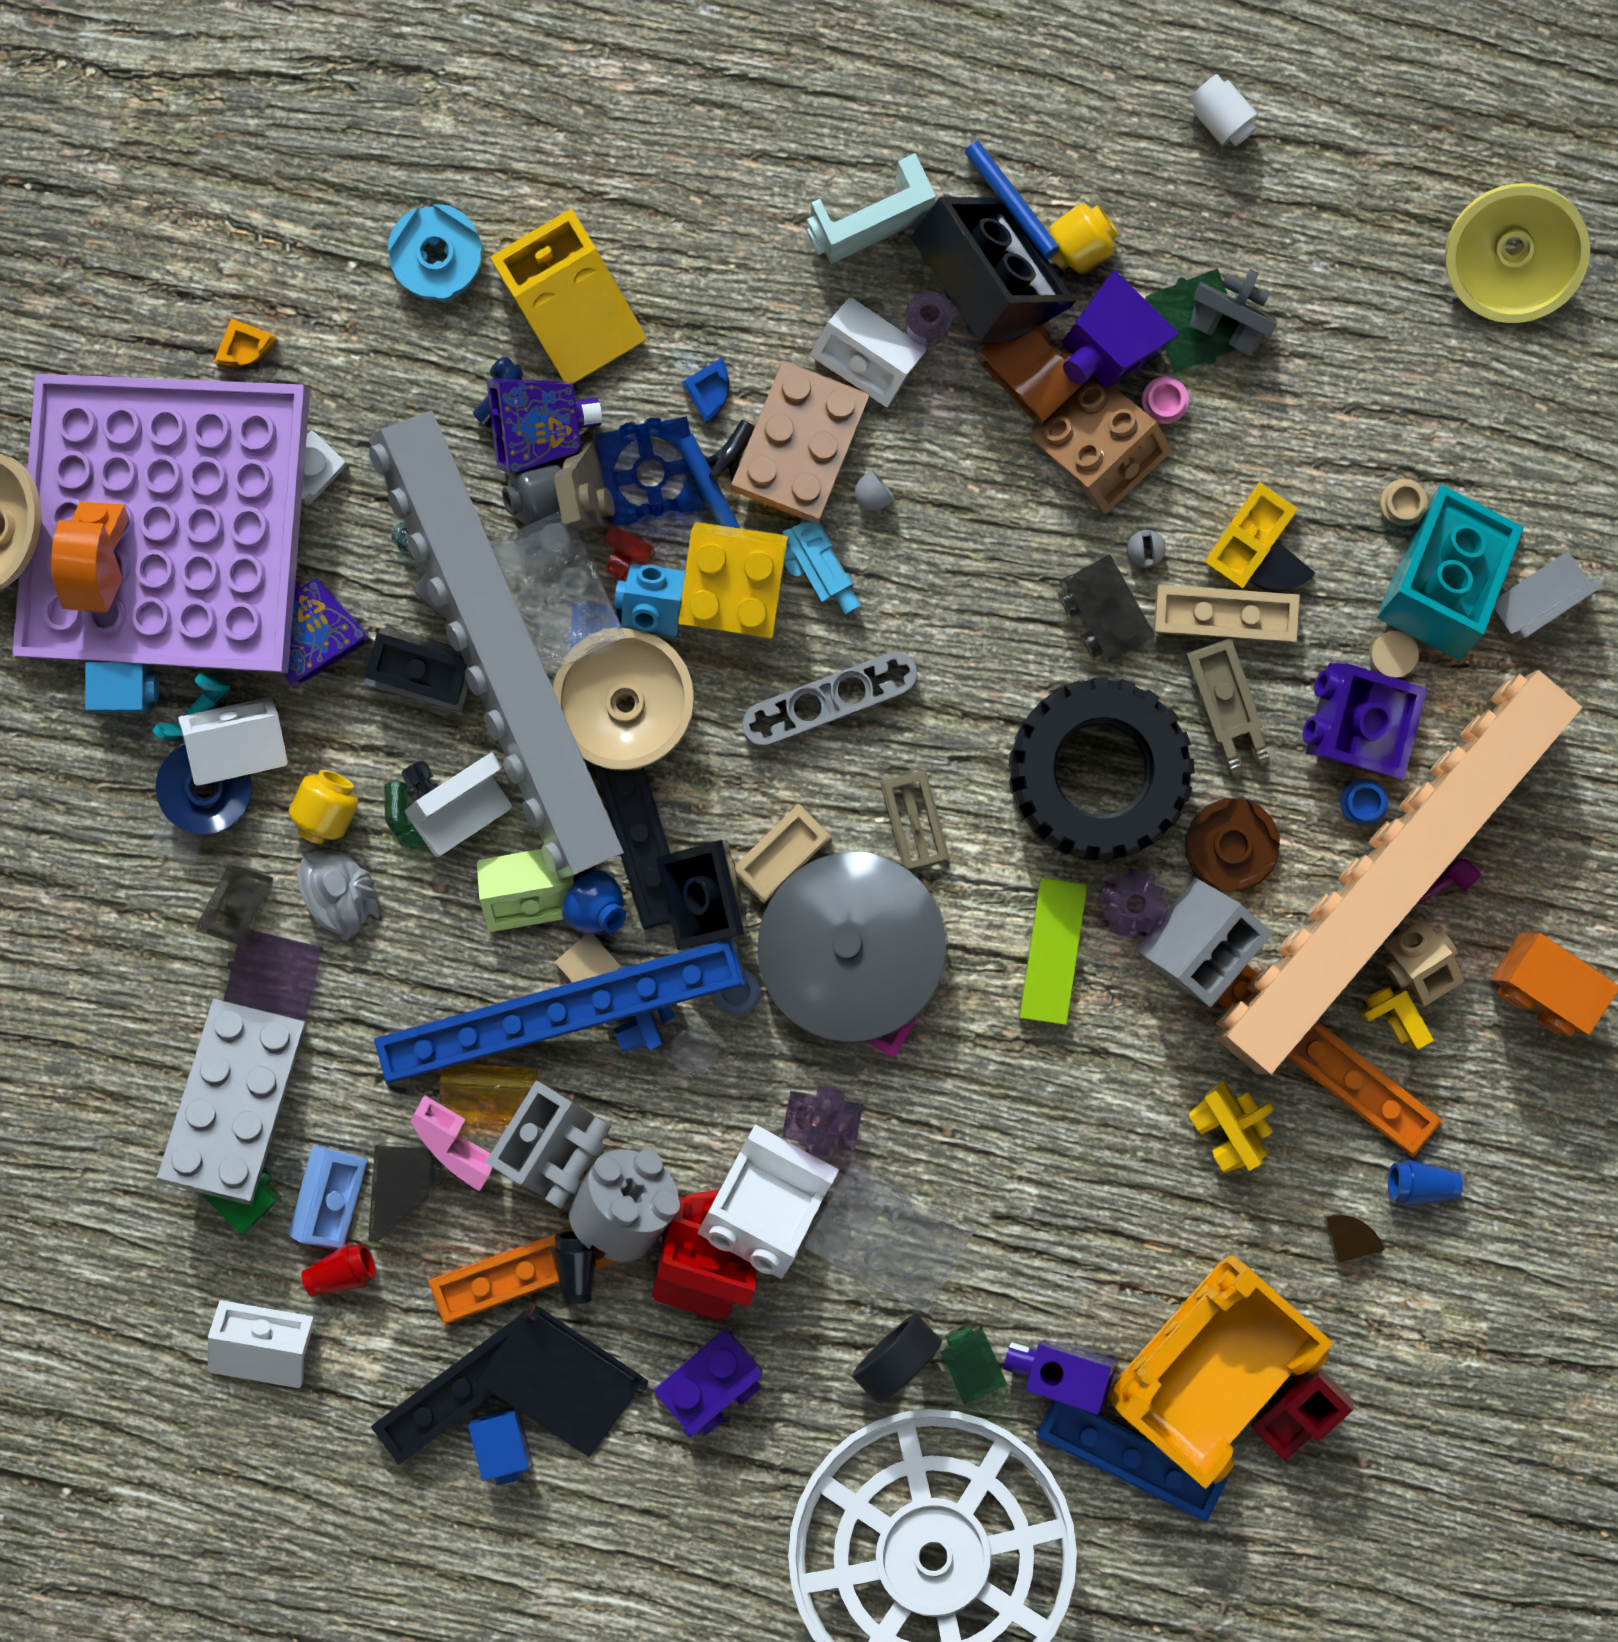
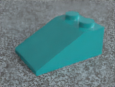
[1376,484,1524,661]

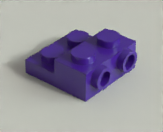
[1302,663,1427,780]

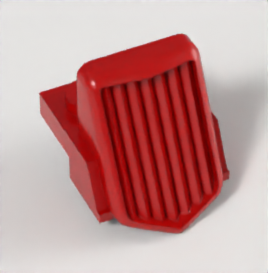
[652,1189,757,1320]

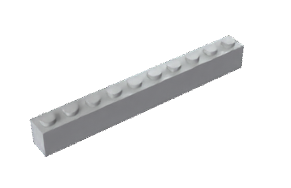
[369,410,624,880]

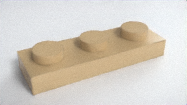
[1153,584,1300,643]

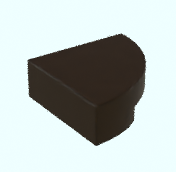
[1324,1214,1385,1263]

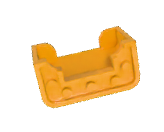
[1107,1255,1333,1489]

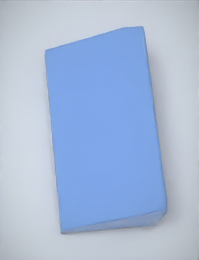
[289,1145,368,1250]

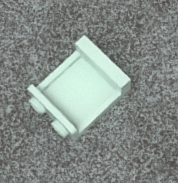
[806,153,936,264]

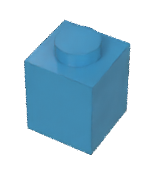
[85,662,159,713]

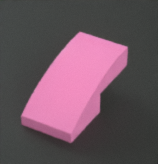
[410,1095,493,1191]

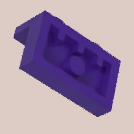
[653,1327,763,1438]

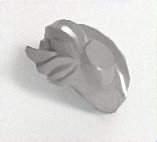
[297,848,380,941]

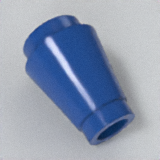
[1388,1159,1463,1207]

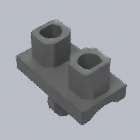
[1190,269,1277,355]

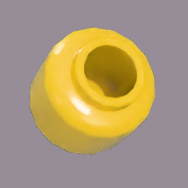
[1049,203,1119,275]
[288,770,359,844]

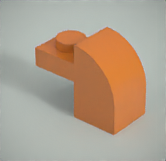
[51,501,129,613]

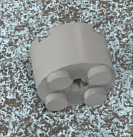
[568,1149,680,1262]

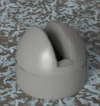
[854,470,895,511]
[1126,530,1165,569]

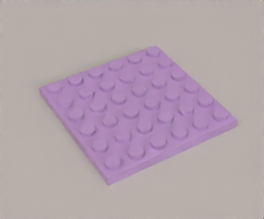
[12,374,310,673]

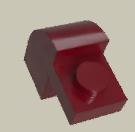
[1251,1368,1353,1461]

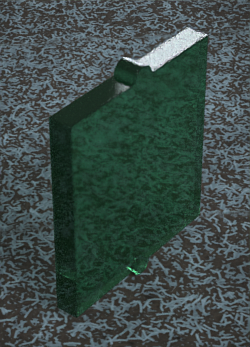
[1145,268,1239,374]

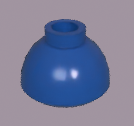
[562,870,626,934]

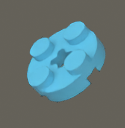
[388,204,483,302]

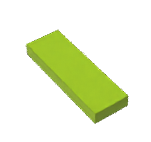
[1019,877,1088,1025]

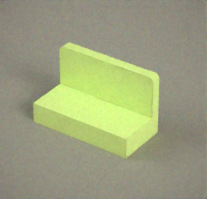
[477,849,575,933]

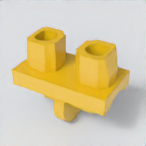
[1189,1080,1275,1173]

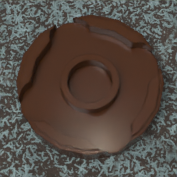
[1185,798,1280,891]

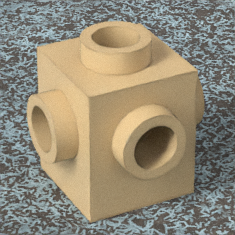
[1384,919,1465,1007]

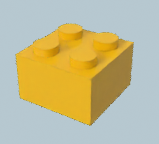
[678,522,789,638]

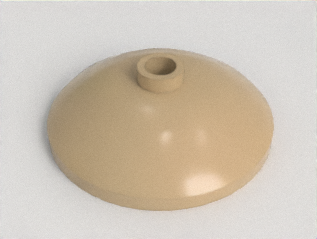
[0,454,42,590]
[553,628,695,771]

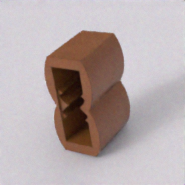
[976,325,1083,426]

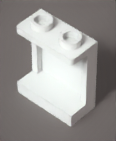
[697,1124,839,1279]

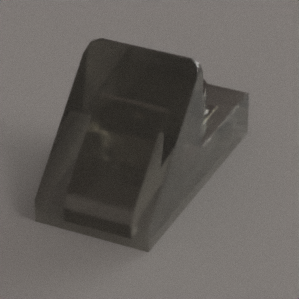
[196,864,274,948]

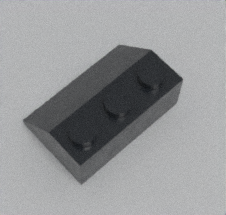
[910,197,1076,343]

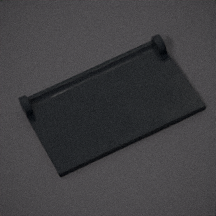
[476,1304,648,1457]

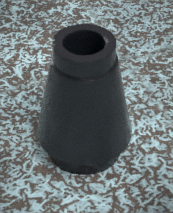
[550,1230,598,1304]

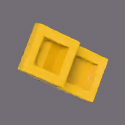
[1204,481,1298,588]

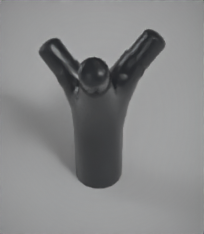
[705,420,755,482]

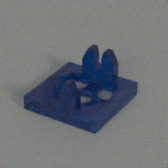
[595,416,706,528]

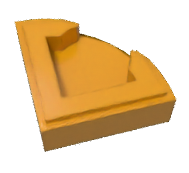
[214,318,277,368]

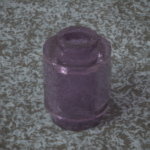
[904,291,953,346]

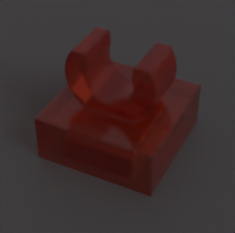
[603,524,656,581]

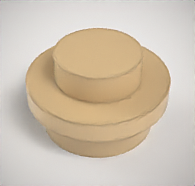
[1379,479,1428,527]

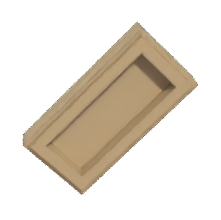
[735,803,832,903]

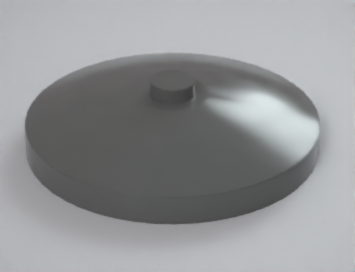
[758,852,948,1043]

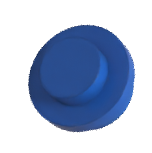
[1340,779,1389,826]

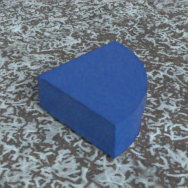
[682,358,729,424]

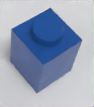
[468,1408,533,1485]

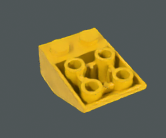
[490,208,648,385]

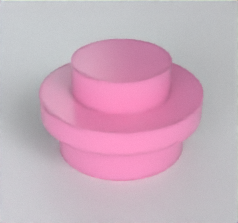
[1141,376,1189,424]

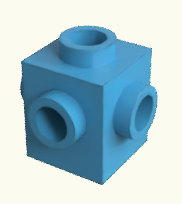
[614,563,685,638]

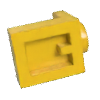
[1358,986,1434,1050]

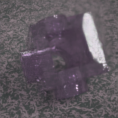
[1096,868,1169,940]
[782,1086,863,1157]

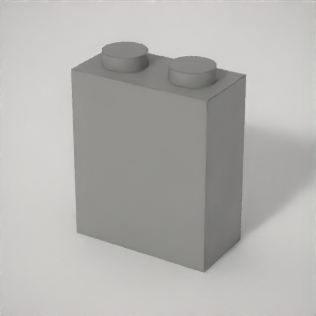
[1134,877,1273,1007]

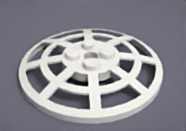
[788,1409,1077,1642]

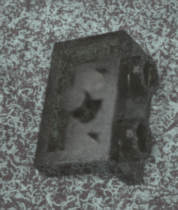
[1057,554,1156,665]

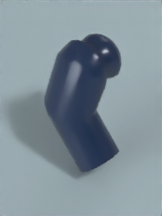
[473,357,523,427]

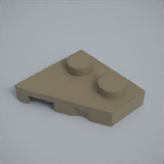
[554,440,615,533]

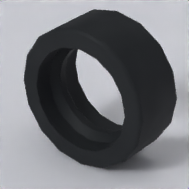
[852,1314,942,1404]

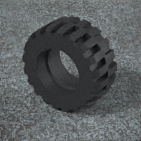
[1008,677,1194,861]

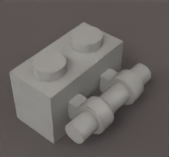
[486,1080,612,1209]

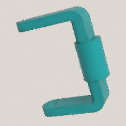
[152,673,230,741]

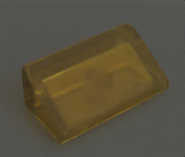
[440,1064,538,1126]

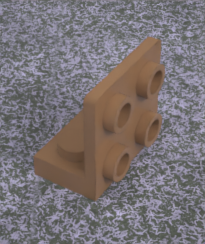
[1031,376,1173,515]

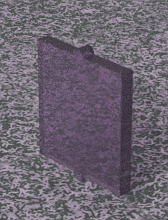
[223,928,323,1021]

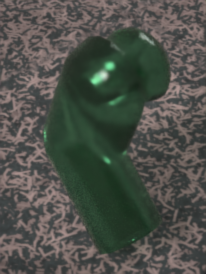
[384,782,427,850]

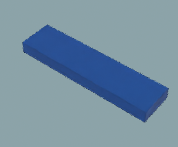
[1035,1400,1228,1522]

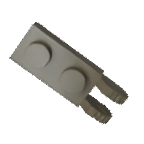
[1185,638,1271,778]

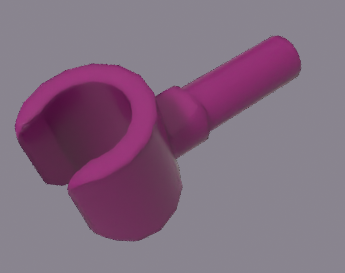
[1418,859,1481,904]

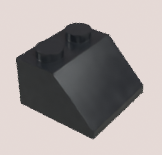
[656,840,750,950]

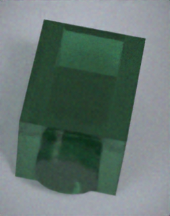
[940,1324,1008,1404]

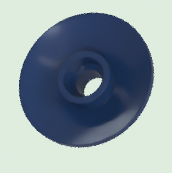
[155,744,252,835]

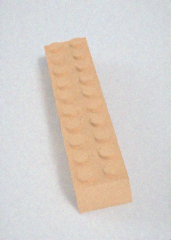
[1214,670,1583,1074]

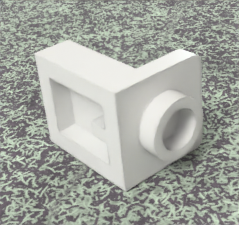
[302,430,348,505]

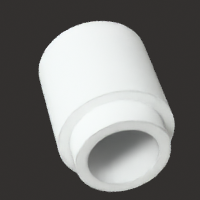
[1189,74,1258,147]

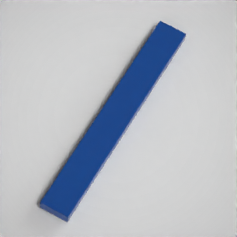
[374,937,747,1084]

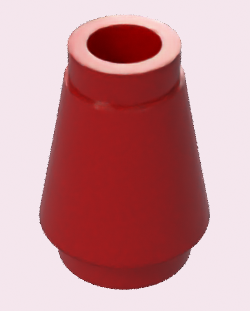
[301,1242,376,1297]

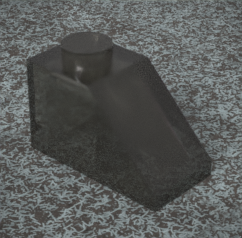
[368,1142,444,1242]

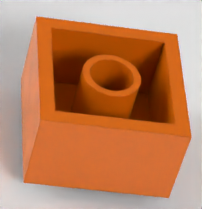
[1489,933,1618,1037]

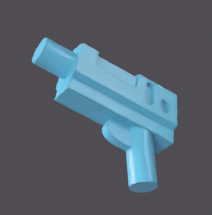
[782,519,861,615]

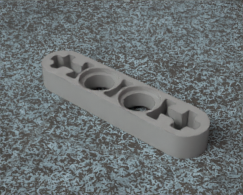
[742,652,917,746]

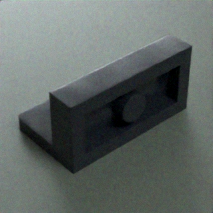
[365,626,468,705]

